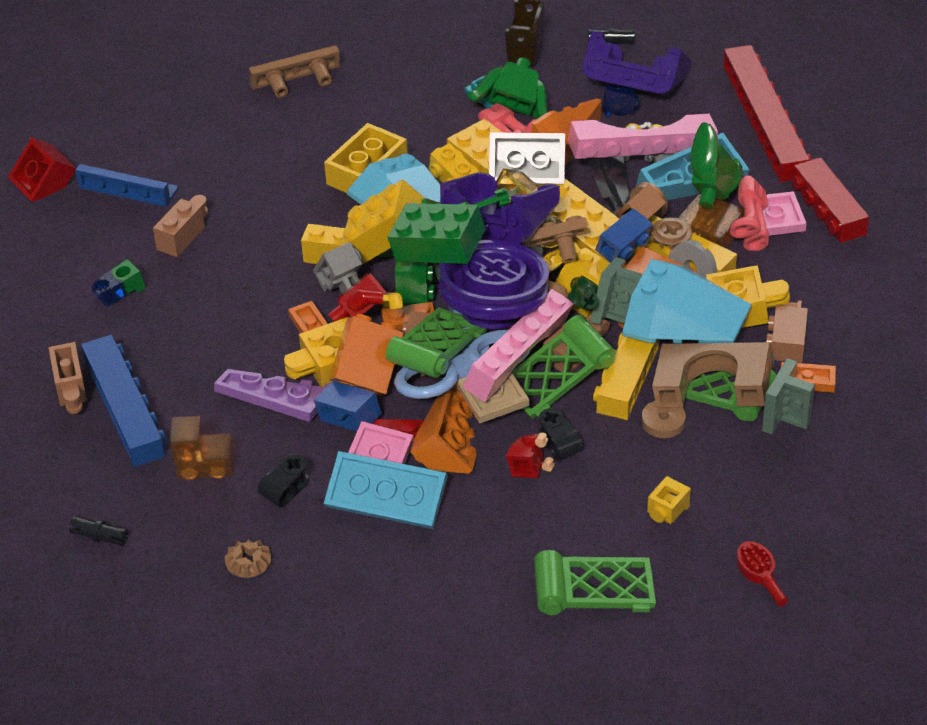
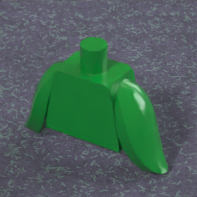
[467,58,548,120]
[690,122,743,208]

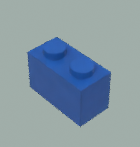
[314,381,381,432]

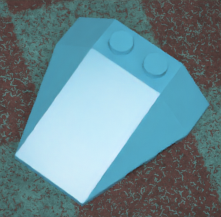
[347,154,440,204]
[622,259,751,343]

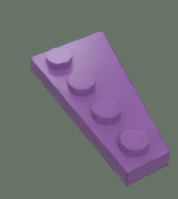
[214,369,329,422]

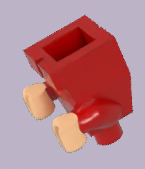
[506,433,555,478]

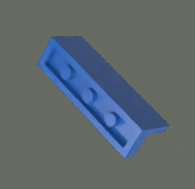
[76,164,178,207]

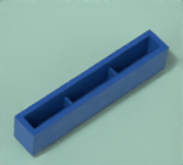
[81,334,167,467]

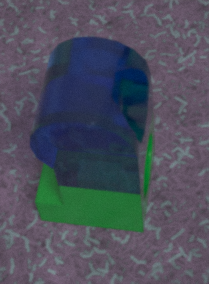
[92,259,146,306]

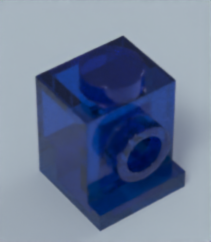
[602,85,639,116]

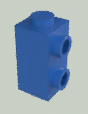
[595,208,653,263]

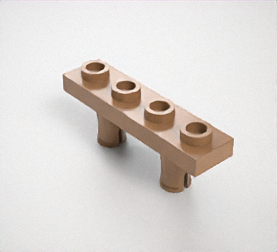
[249,45,340,98]
[523,215,591,263]

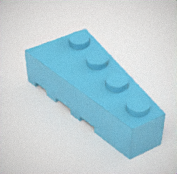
[636,133,749,200]

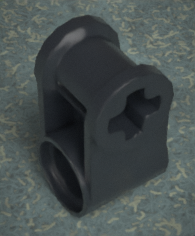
[538,408,584,461]
[258,454,309,508]

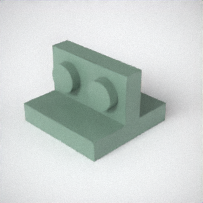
[590,257,643,325]
[762,358,815,434]

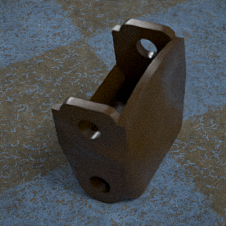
[505,0,544,67]

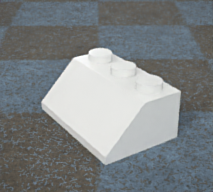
[489,133,565,184]

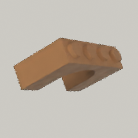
[652,342,772,407]

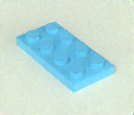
[324,451,448,529]

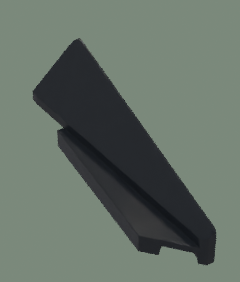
[587,156,630,217]

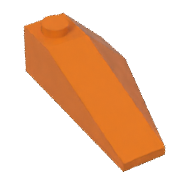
[532,98,601,165]
[410,384,477,474]

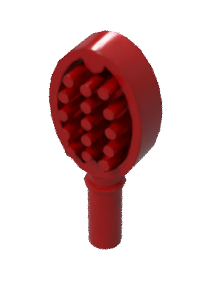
[737,541,788,607]

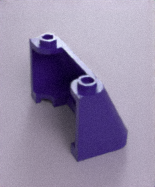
[583,31,691,95]
[440,172,560,245]

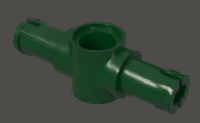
[567,275,598,310]

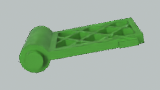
[385,307,487,378]
[512,315,616,419]
[685,369,777,421]
[534,550,656,615]

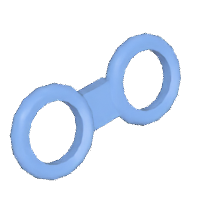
[394,330,530,399]

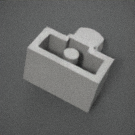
[313,242,362,294]

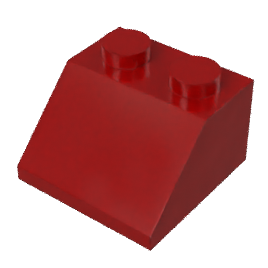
[8,137,76,202]

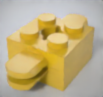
[706,265,790,328]
[284,317,348,387]

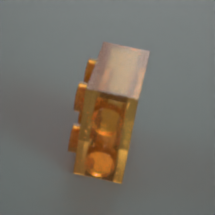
[678,194,744,248]

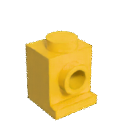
[647,476,691,524]

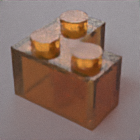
[170,416,233,479]

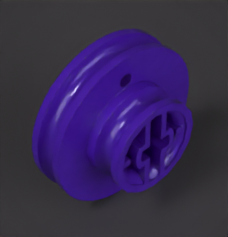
[439,240,549,329]

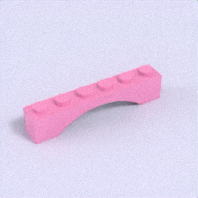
[568,114,718,159]
[463,289,574,402]

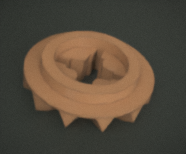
[651,218,692,249]
[225,538,271,578]

